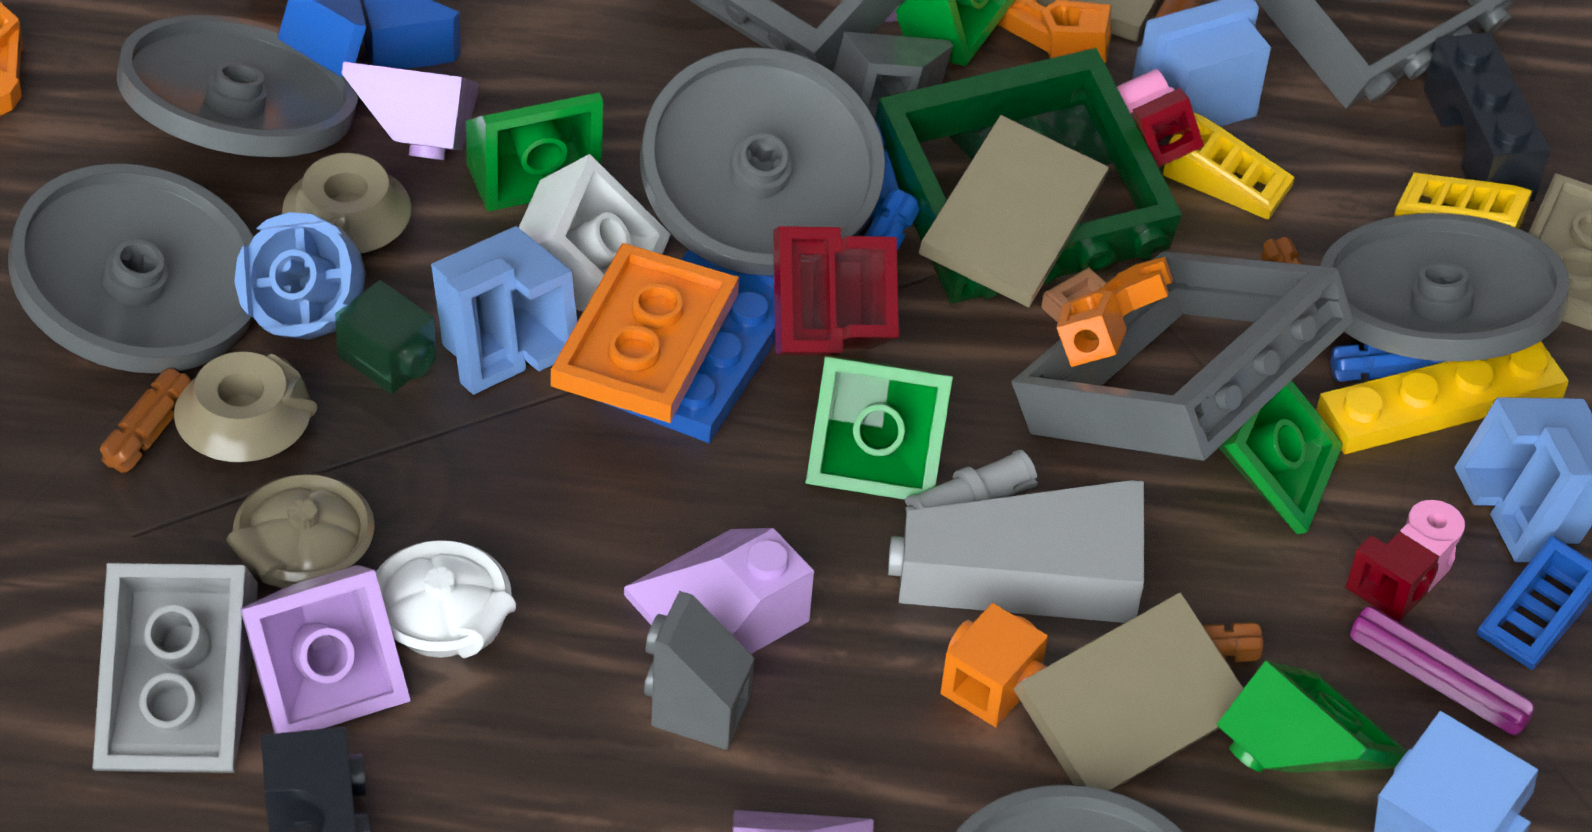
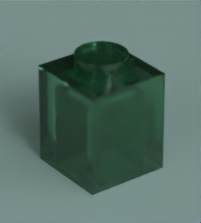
[335,280,436,394]

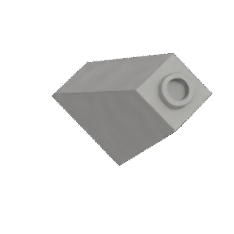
[888,480,1144,623]

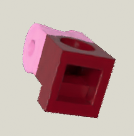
[1117,68,1204,167]
[1345,500,1465,622]

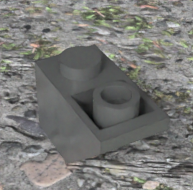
[833,31,953,118]
[644,590,755,750]

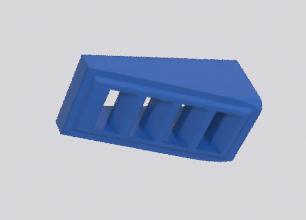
[1477,535,1592,671]

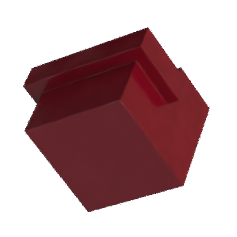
[773,226,899,356]

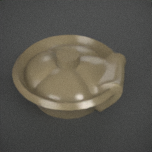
[282,153,412,253]
[174,352,317,462]
[226,474,375,589]

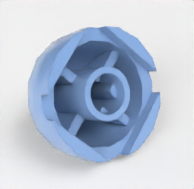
[234,212,366,340]

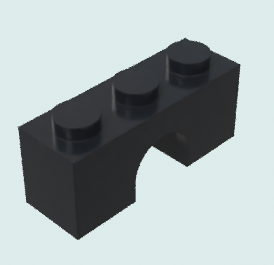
[1423,32,1550,202]
[261,727,370,832]

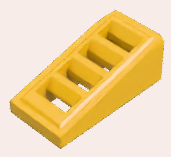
[1163,113,1295,220]
[1394,173,1532,229]

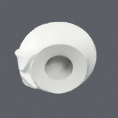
[376,540,516,659]

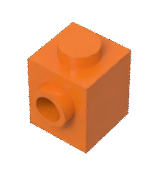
[940,603,1048,727]

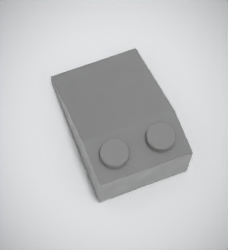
[93,563,258,773]

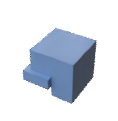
[1133,0,1271,135]
[431,226,577,395]
[1454,397,1592,562]
[1374,711,1538,832]

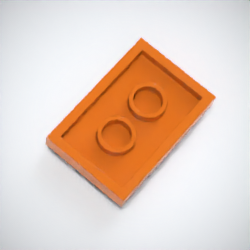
[551,242,739,423]

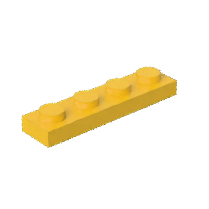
[1316,341,1569,455]

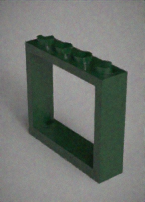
[875,48,1182,304]

